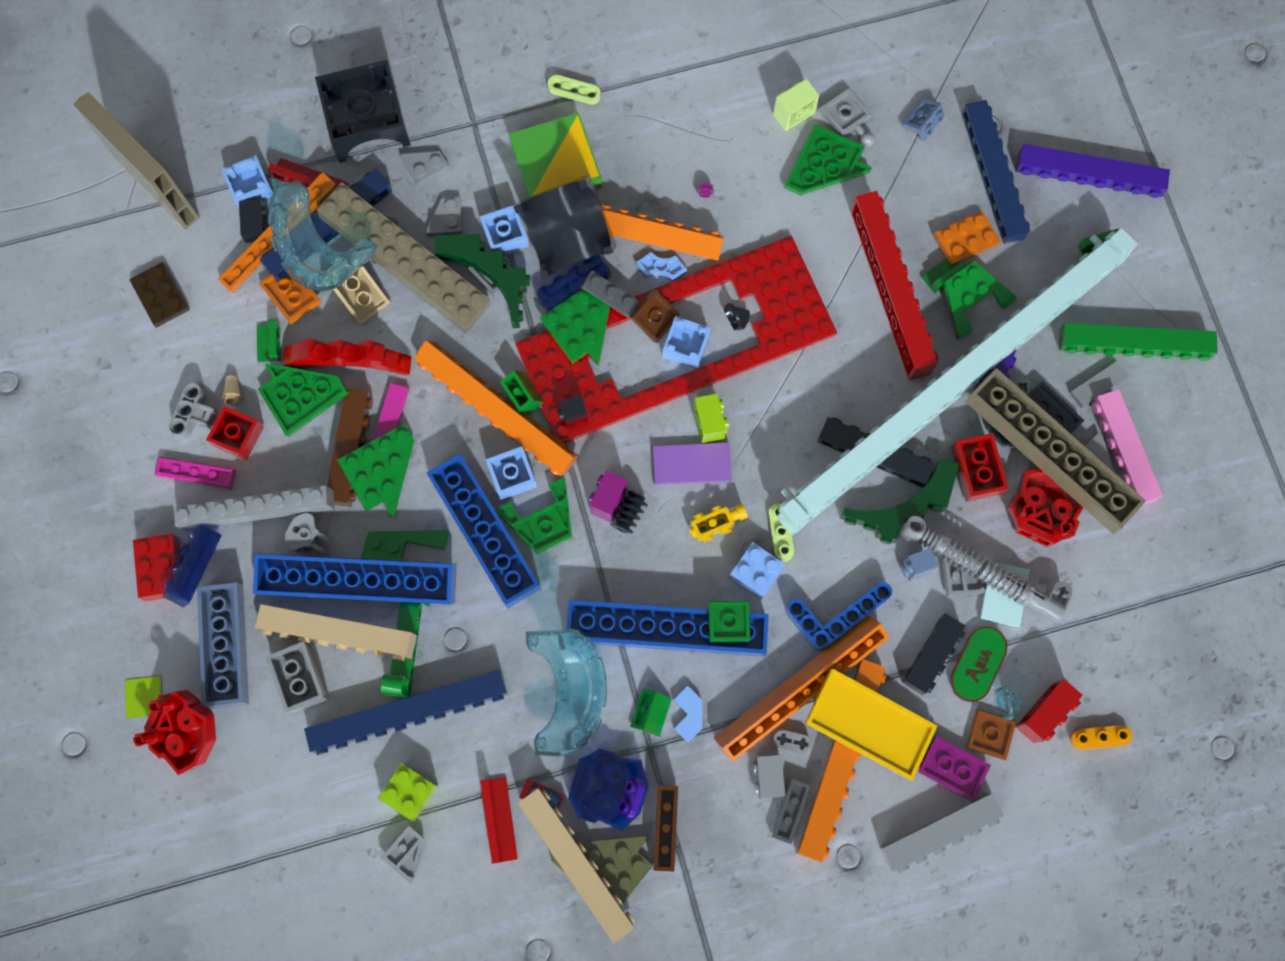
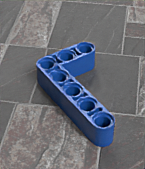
[786,582,892,651]

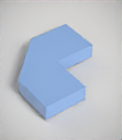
[673,686,703,743]

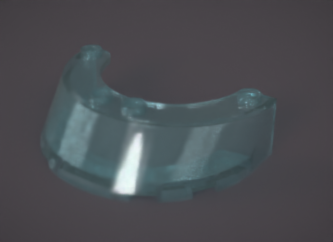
[268,180,378,292]
[526,628,607,757]

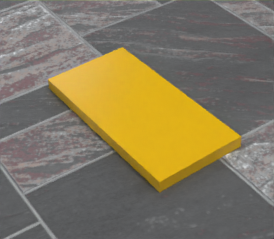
[804,668,937,781]

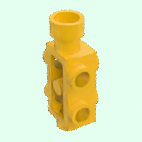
[689,503,748,543]

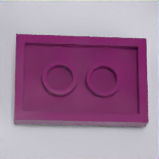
[917,736,991,802]

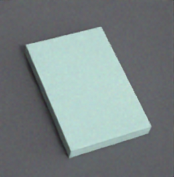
[980,561,1030,628]

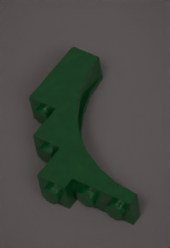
[434,234,530,328]
[840,458,959,544]

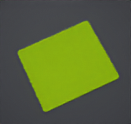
[125,676,161,719]

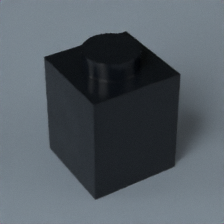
[557,395,588,426]

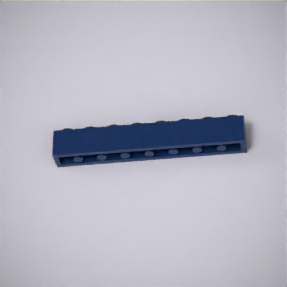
[962,100,1030,244]
[260,168,392,283]

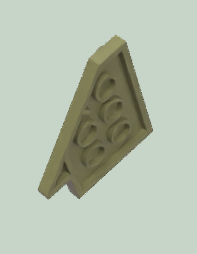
[551,836,653,907]

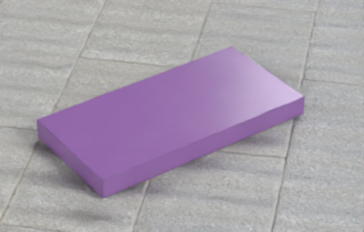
[653,442,732,485]

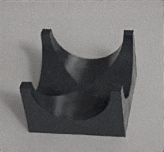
[315,60,411,163]
[513,174,617,279]

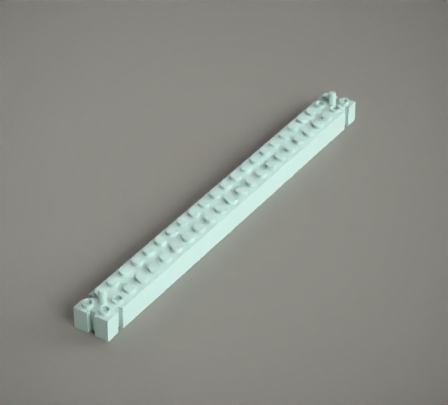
[777,228,1138,536]

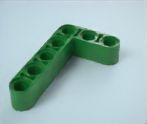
[381,602,422,698]

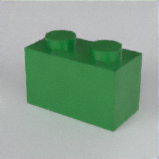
[500,370,544,414]

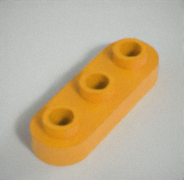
[1070,725,1132,750]

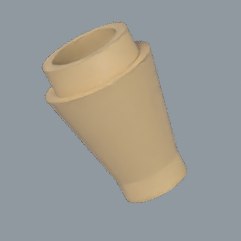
[222,375,242,405]

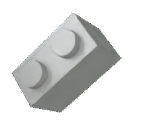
[753,755,785,799]

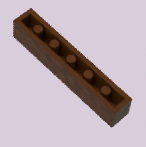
[327,389,373,507]

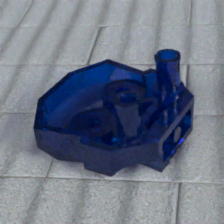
[568,748,648,831]

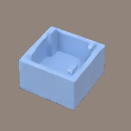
[221,155,275,207]
[662,316,711,369]

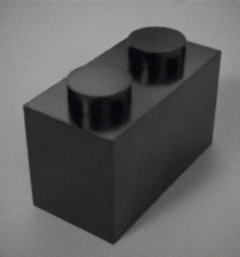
[239,199,269,243]

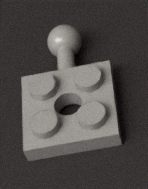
[820,88,875,147]

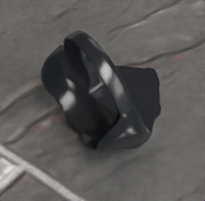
[723,303,750,331]

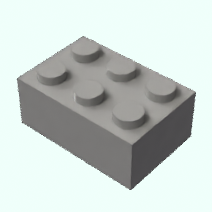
[265,641,329,715]

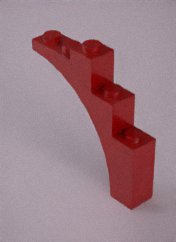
[282,338,412,376]

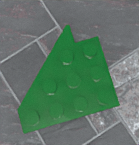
[784,125,872,196]
[540,289,610,366]
[258,363,350,437]
[337,424,414,516]

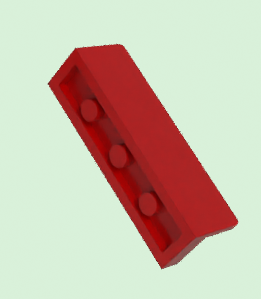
[267,158,347,198]
[480,777,518,864]

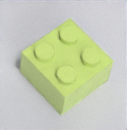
[773,79,819,131]

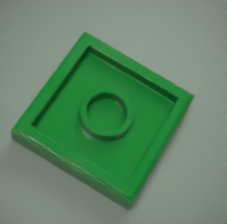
[709,601,750,642]

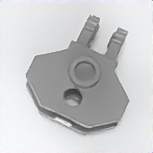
[284,512,333,554]

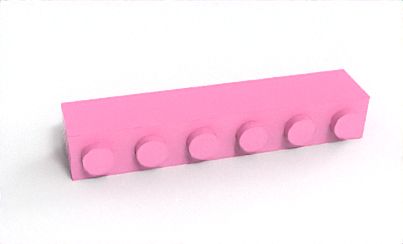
[1092,389,1163,505]

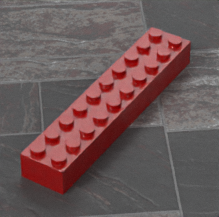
[850,191,939,381]

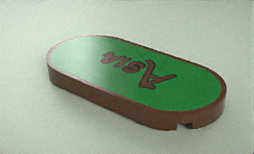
[950,626,1007,702]

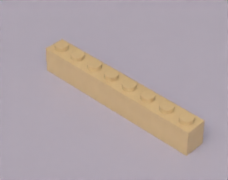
[254,604,417,661]
[518,788,635,944]

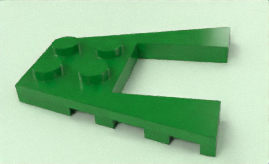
[361,530,450,607]

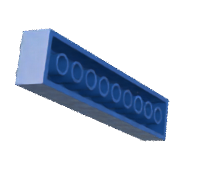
[253,553,457,604]
[566,600,769,657]

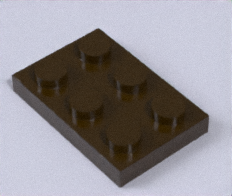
[129,262,190,328]

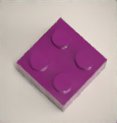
[588,470,628,523]

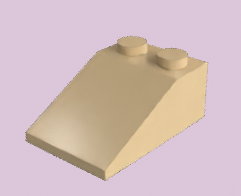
[325,257,390,325]

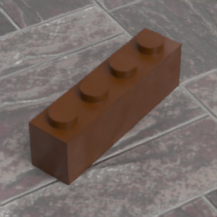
[653,785,678,872]

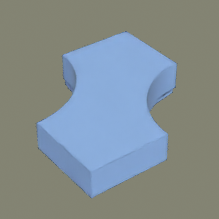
[635,252,687,282]

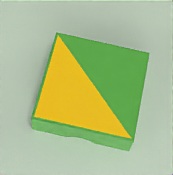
[509,113,602,197]

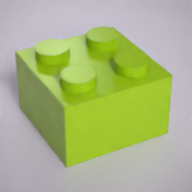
[693,393,729,444]
[378,763,438,821]

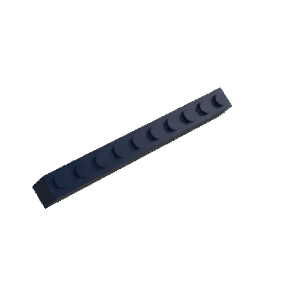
[304,670,508,755]

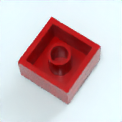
[206,406,264,461]

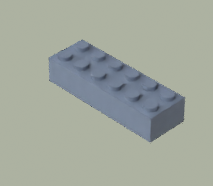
[197,582,249,709]

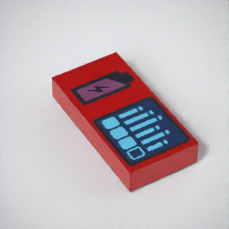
[519,779,565,810]

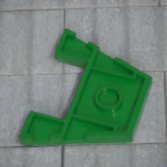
[942,261,1017,339]
[495,477,572,554]

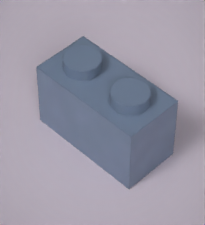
[901,548,938,581]

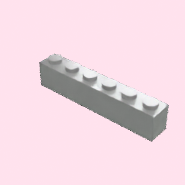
[880,793,1004,873]

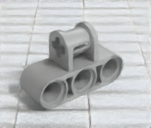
[169,383,217,440]

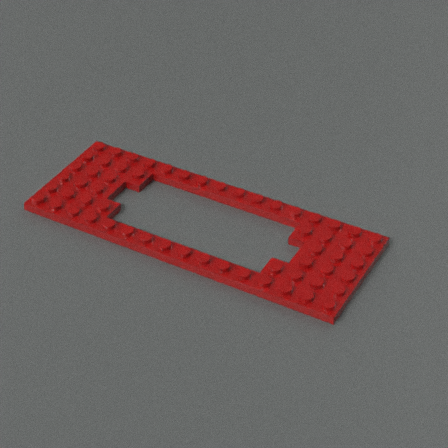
[515,235,837,443]

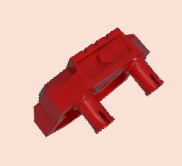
[1007,469,1083,547]
[133,690,216,775]

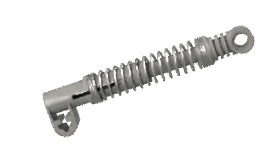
[900,516,1072,623]

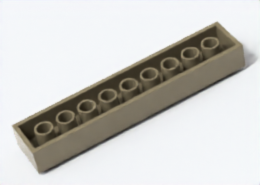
[317,183,490,333]
[965,368,1146,534]

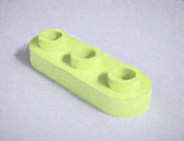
[548,75,601,105]
[768,503,794,562]

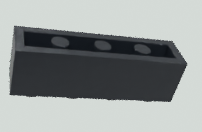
[902,613,966,695]

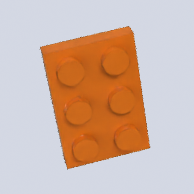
[933,211,1001,266]
[259,268,322,325]

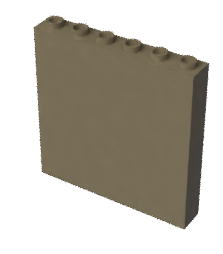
[73,92,199,230]

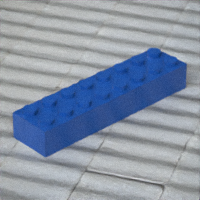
[427,453,541,609]

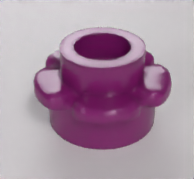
[696,183,714,198]

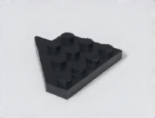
[989,381,1085,447]

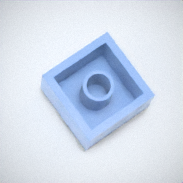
[480,205,529,255]
[486,446,537,500]
[729,542,785,600]

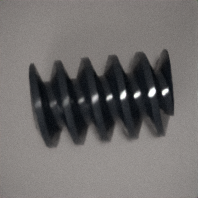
[610,490,648,534]

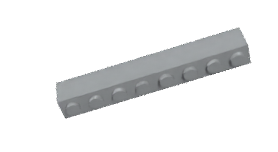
[174,485,335,531]

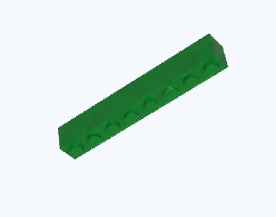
[1059,323,1218,361]

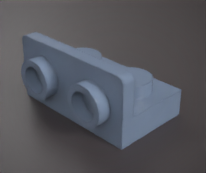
[902,97,944,141]

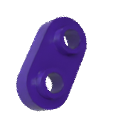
[619,777,645,818]

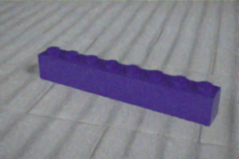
[1016,144,1170,198]

